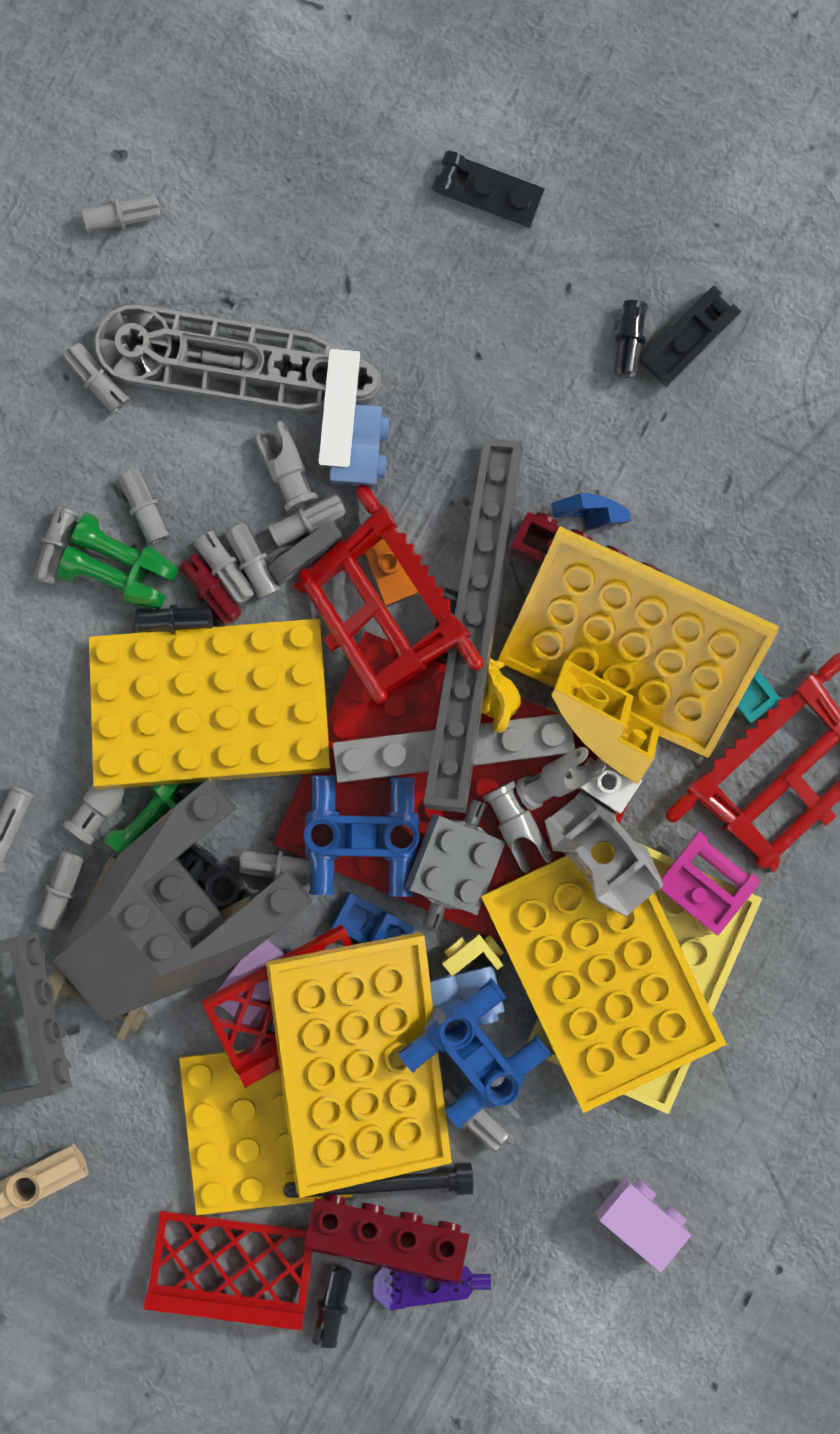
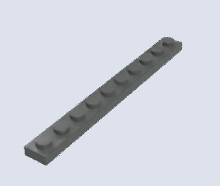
[423,438,523,813]

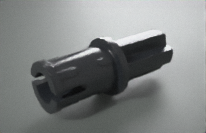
[614,300,648,379]
[135,604,214,635]
[312,1265,351,1348]

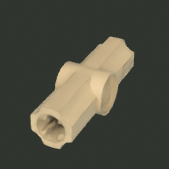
[0,1144,89,1220]

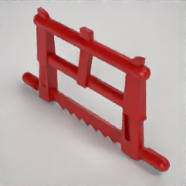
[293,485,484,705]
[665,653,840,873]

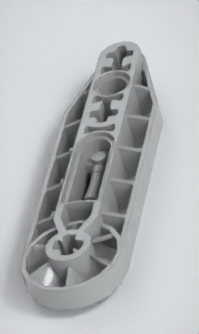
[95,305,381,413]

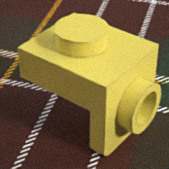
[442,933,504,976]

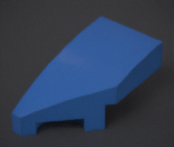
[551,493,631,531]
[330,891,416,943]

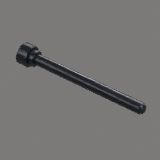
[283,1162,474,1198]

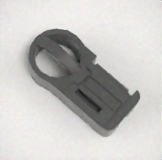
[268,520,343,584]

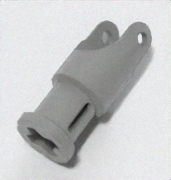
[256,421,318,513]
[516,747,606,810]
[482,781,552,873]
[63,784,124,845]

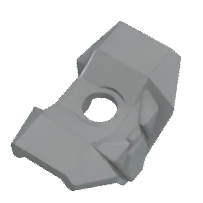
[545,791,664,917]

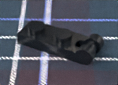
[432,150,545,228]
[639,285,742,388]

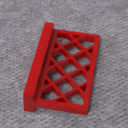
[200,924,352,1088]
[143,1211,313,1331]

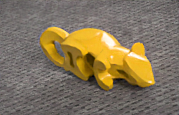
[482,657,521,734]

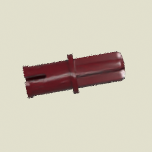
[178,554,242,626]

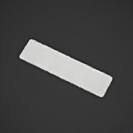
[319,349,360,467]

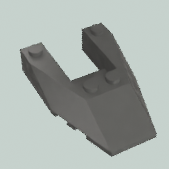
[53,778,313,1021]

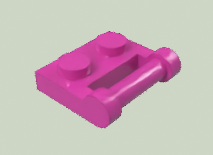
[660,831,761,936]

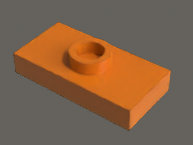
[365,528,419,607]

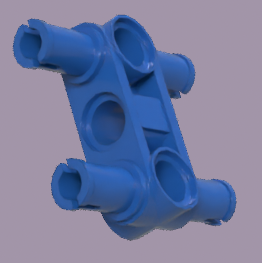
[304,776,420,897]
[397,978,552,1129]

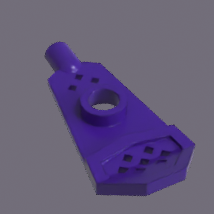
[373,1266,491,1311]

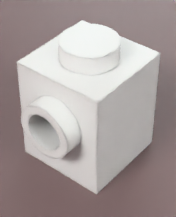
[578,757,642,814]

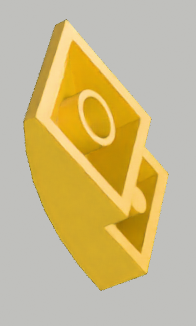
[551,659,660,784]

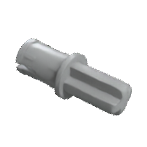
[82,196,161,234]
[64,343,130,415]
[118,469,171,546]
[269,495,346,548]
[34,506,79,584]
[226,523,281,600]
[193,531,254,604]
[239,850,310,883]
[36,852,83,931]
[443,1081,508,1151]

